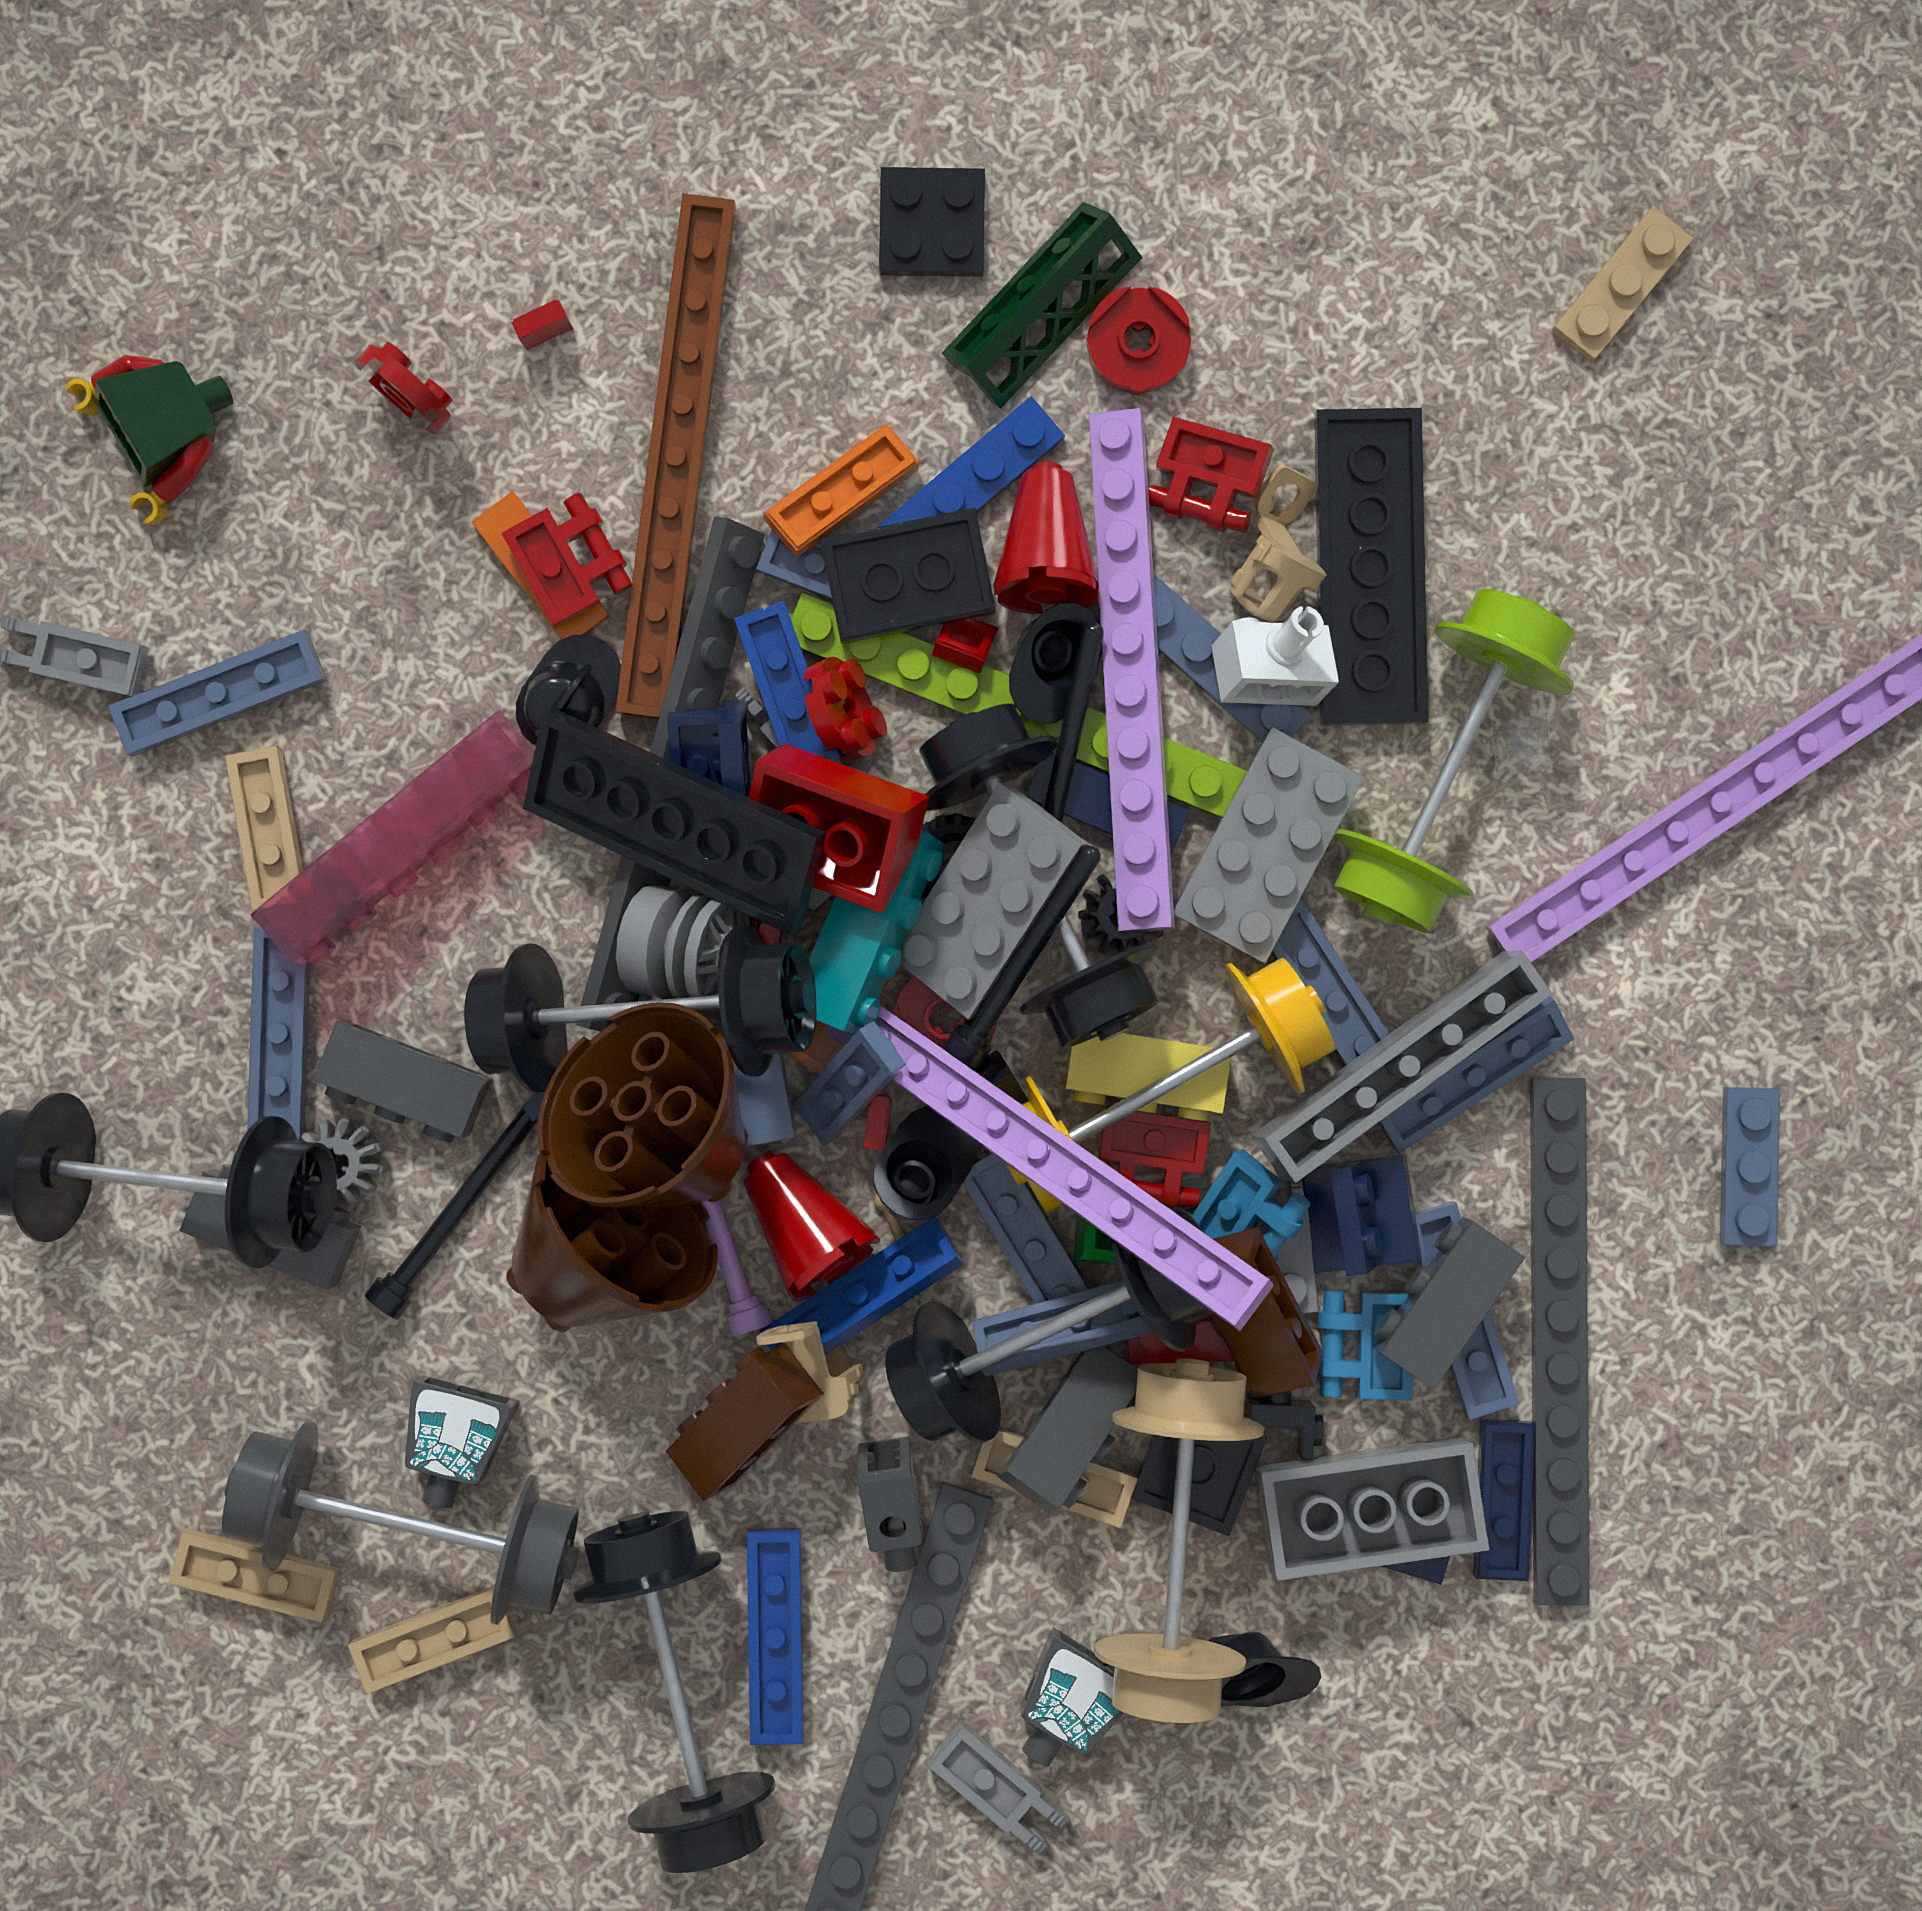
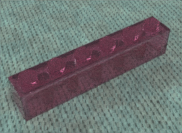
[250,710,535,967]

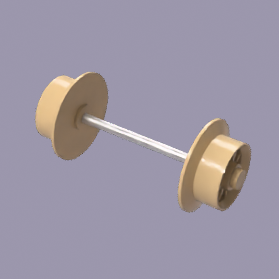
[1094,1359,1264,1723]

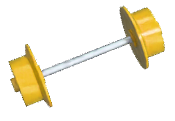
[1006,957,1336,1214]

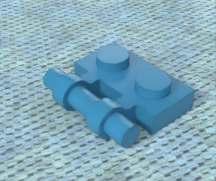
[1192,1149,1310,1263]
[1317,1290,1413,1401]

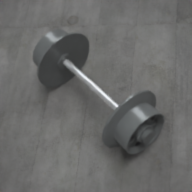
[222,1421,579,1625]

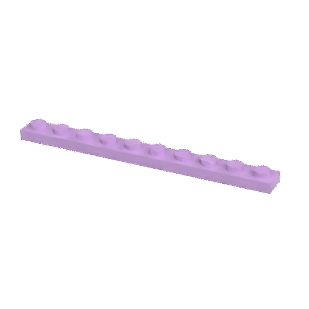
[1089,408,1175,933]
[1486,635,1922,962]
[824,1005,1274,1331]

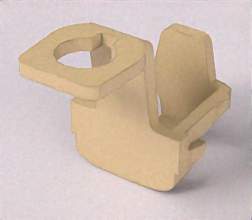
[1229,464,1326,623]
[756,1321,864,1423]

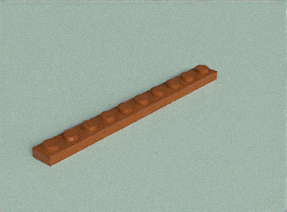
[615,193,736,719]

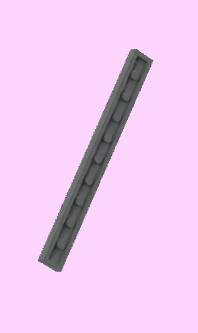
[576,517,765,1032]
[1530,1078,1589,1605]
[804,1481,993,1911]

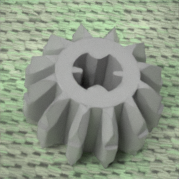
[301,1118,385,1207]

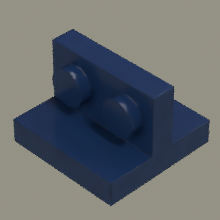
[667,700,751,797]
[1302,1154,1422,1276]

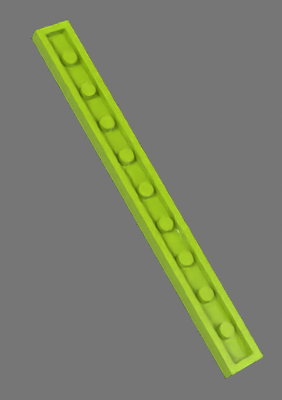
[791,592,1247,818]

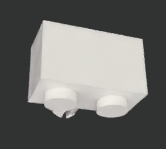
[1211,606,1339,706]

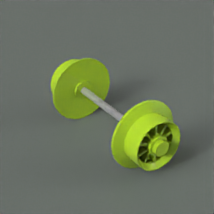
[1333,588,1575,933]

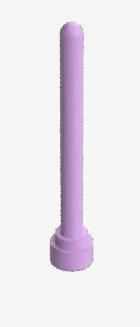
[702,1201,772,1337]

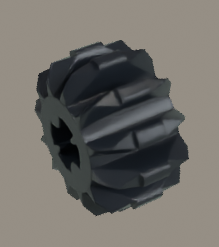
[1078,874,1163,954]

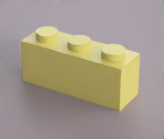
[1064,1033,1232,1121]

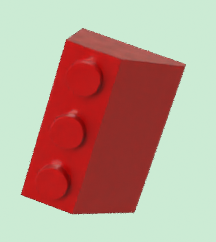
[749,744,929,913]

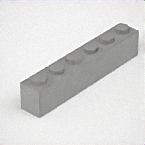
[1251,950,1552,1183]

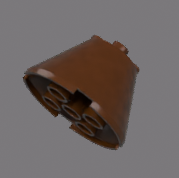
[537,1002,748,1208]
[506,1152,718,1332]

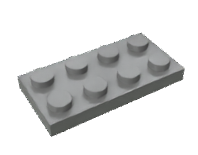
[1174,727,1365,964]
[899,782,1089,1019]

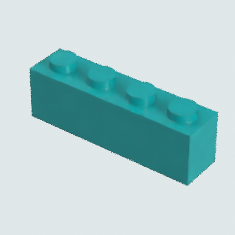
[809,830,944,1036]

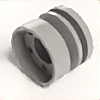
[616,884,750,999]

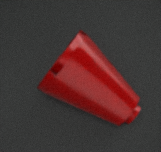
[993,462,1099,614]
[743,1151,880,1302]

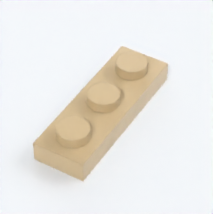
[1552,206,1694,363]
[225,746,308,911]
[971,1428,1138,1528]
[168,1528,340,1623]
[348,1585,518,1695]

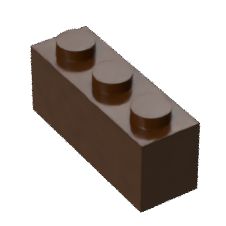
[1212,1227,1323,1398]
[666,1343,824,1502]

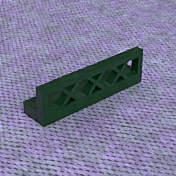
[942,202,1143,409]

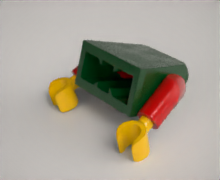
[66,355,233,525]

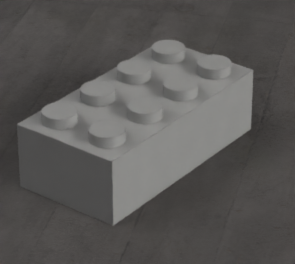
[1255,1436,1489,1581]

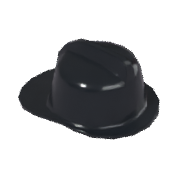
[1009,603,1103,724]
[516,635,621,745]
[873,1106,977,1220]
[1208,1632,1322,1707]

